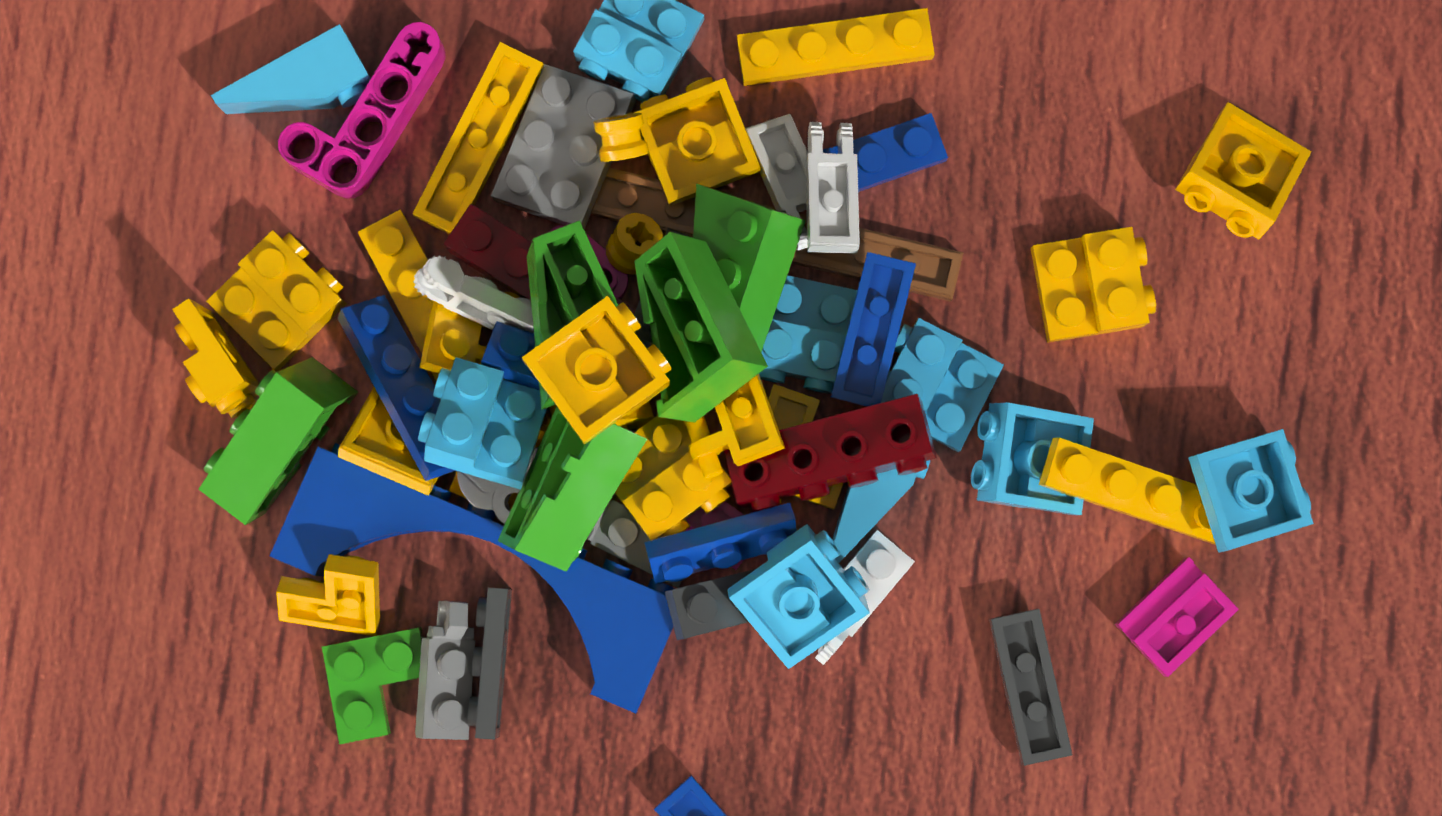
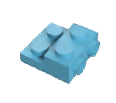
[573,0,705,102]
[759,275,858,394]
[881,318,1004,452]
[418,357,547,490]
[971,402,1094,515]
[1188,429,1314,553]
[728,524,870,669]

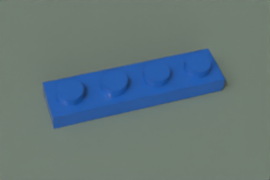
[337,295,455,481]

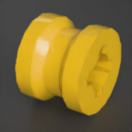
[593,113,649,162]
[605,213,663,275]

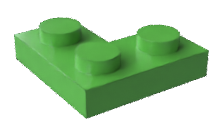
[322,627,423,744]

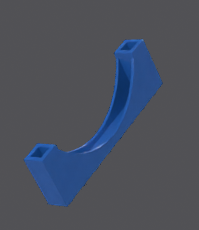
[270,443,676,714]

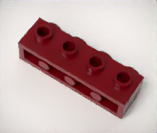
[724,394,937,512]

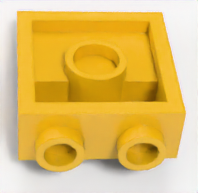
[634,77,761,206]
[1175,102,1312,240]
[1030,227,1156,343]
[207,230,347,371]
[522,296,672,445]
[172,298,259,419]
[615,415,732,541]

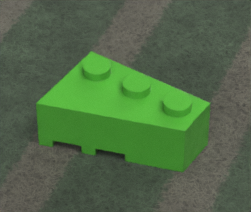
[693,184,806,352]
[527,220,618,410]
[634,232,768,423]
[198,357,358,525]
[498,407,647,572]

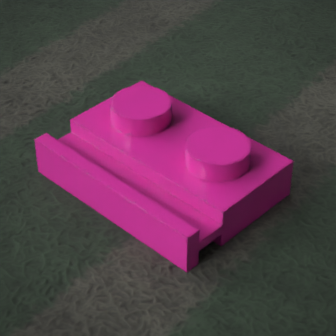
[1115,557,1239,677]

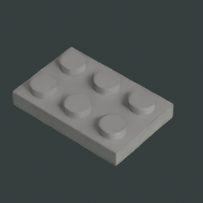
[491,64,636,230]

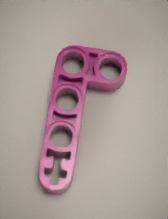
[278,22,446,199]

